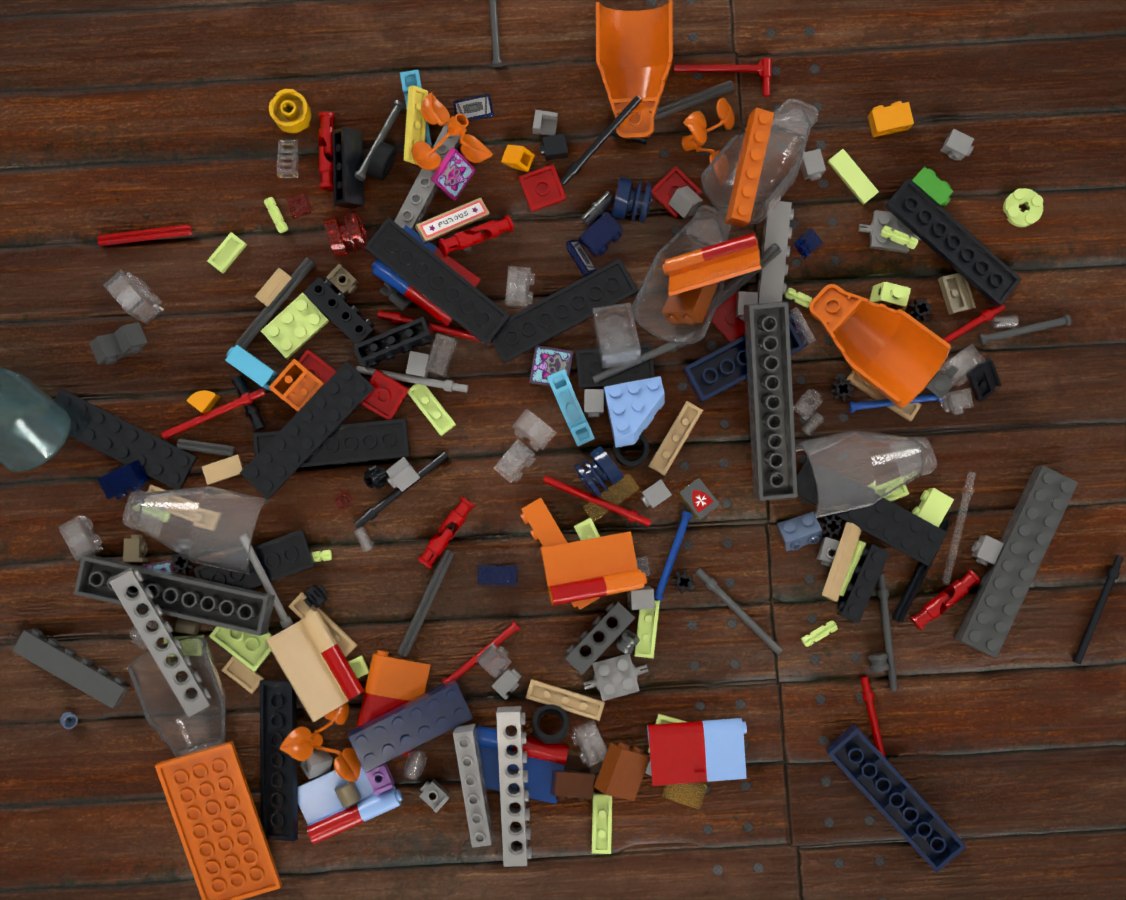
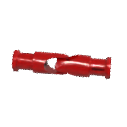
[318,112,335,191]
[438,215,514,256]
[417,497,476,569]
[910,569,981,631]

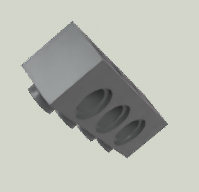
[565,601,635,675]

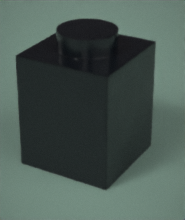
[539,134,568,161]

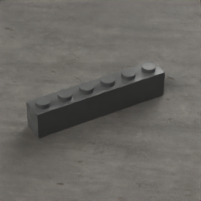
[12,628,131,709]

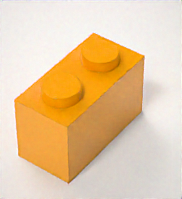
[868,101,914,137]

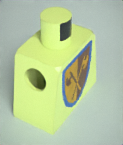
[869,282,911,311]

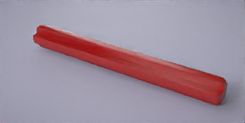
[97,224,192,246]

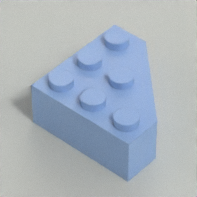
[604,376,665,448]

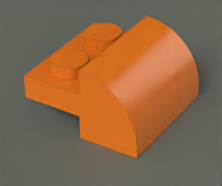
[268,358,324,412]

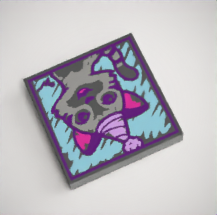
[529,346,573,387]

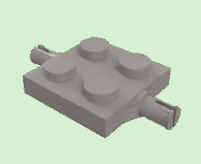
[858,210,921,253]
[583,654,648,701]

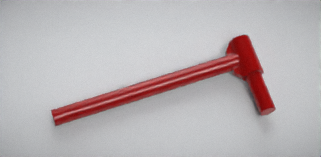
[674,58,772,97]

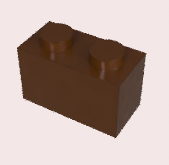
[550,770,595,802]

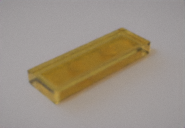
[583,473,640,522]

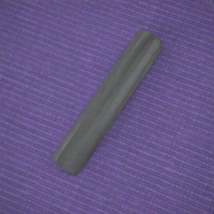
[177,439,234,457]

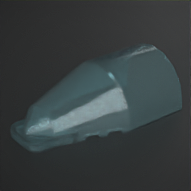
[0,367,70,471]

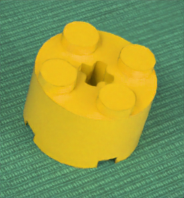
[269,89,311,133]

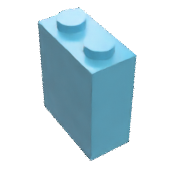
[225,345,280,391]

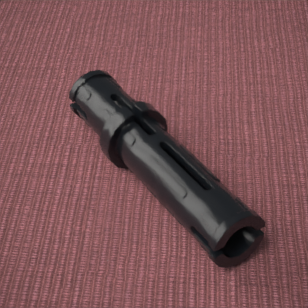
[231,375,267,432]

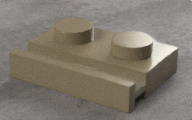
[938,273,976,315]

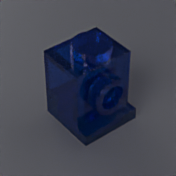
[793,228,823,259]

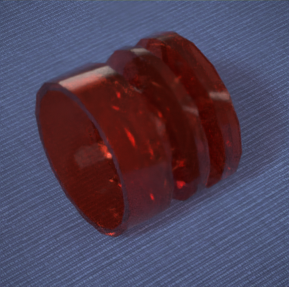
[324,210,367,258]

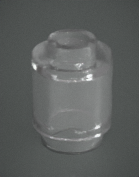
[403,749,428,780]

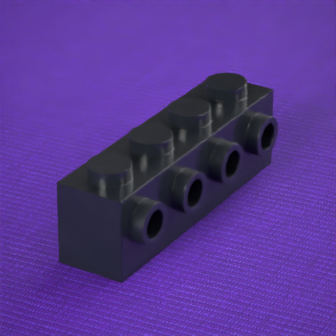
[332,127,364,209]
[303,277,376,344]
[353,317,435,368]
[836,544,890,623]

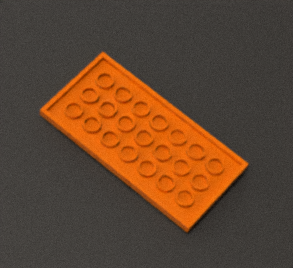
[155,741,282,900]

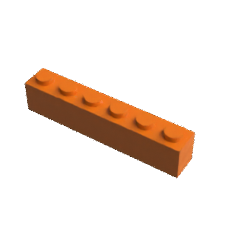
[725,107,774,228]
[520,498,600,609]

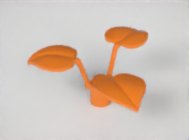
[411,92,493,170]
[682,98,735,186]
[279,701,361,782]

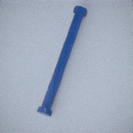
[849,393,943,413]
[654,510,693,601]

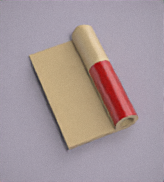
[265,609,365,722]

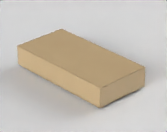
[255,268,292,307]
[202,454,244,485]
[221,656,265,694]

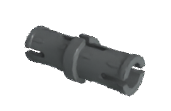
[580,191,615,226]

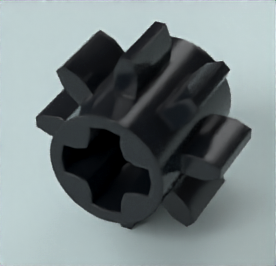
[908,298,932,322]
[829,378,854,402]
[364,465,388,490]
[820,515,844,538]
[170,550,196,574]
[671,570,696,594]
[304,585,327,609]

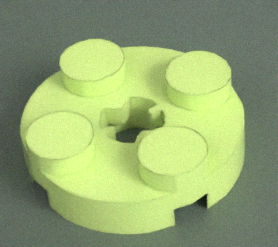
[1003,188,1043,227]

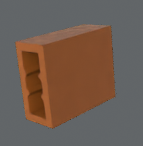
[661,283,718,324]
[594,742,650,801]

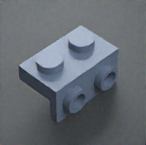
[777,512,822,551]

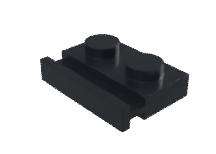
[966,357,1001,402]

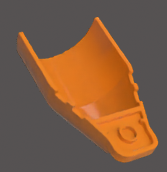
[596,0,673,139]
[809,284,951,408]

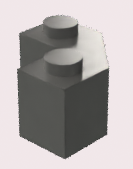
[89,322,148,365]

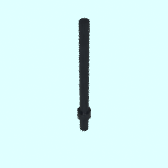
[560,95,642,185]
[354,452,448,529]
[1073,555,1124,665]

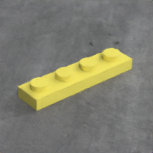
[404,85,428,165]

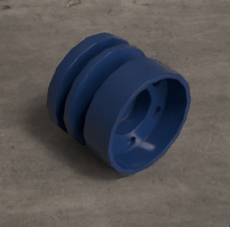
[612,177,652,223]
[574,446,624,497]

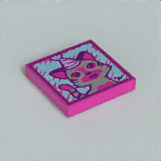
[431,148,475,201]

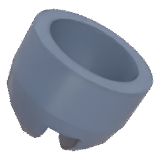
[60,712,78,729]

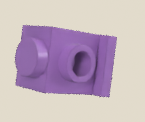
[366,762,394,795]

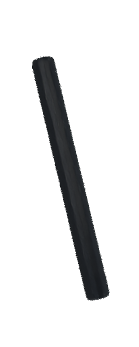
[892,518,952,623]

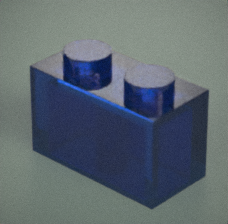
[579,211,623,257]
[98,460,148,499]
[478,565,518,586]

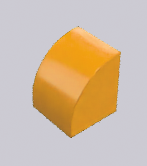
[501,145,535,172]
[187,390,221,413]

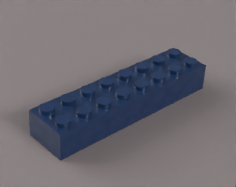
[825,724,967,872]

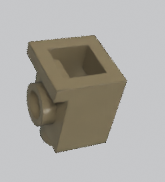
[326,264,359,296]
[123,535,149,562]

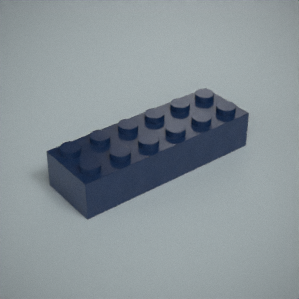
[682,320,805,404]
[347,680,473,773]

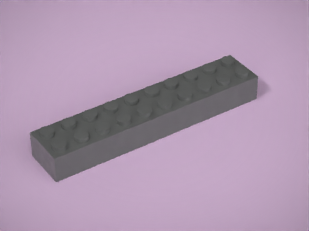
[744,302,798,501]
[954,466,1078,658]
[74,555,275,636]

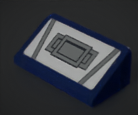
[453,94,494,121]
[566,240,597,277]

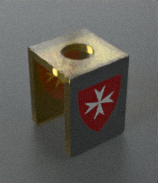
[678,478,720,520]

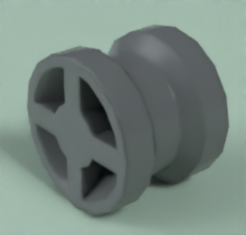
[615,630,640,654]
[868,653,890,672]

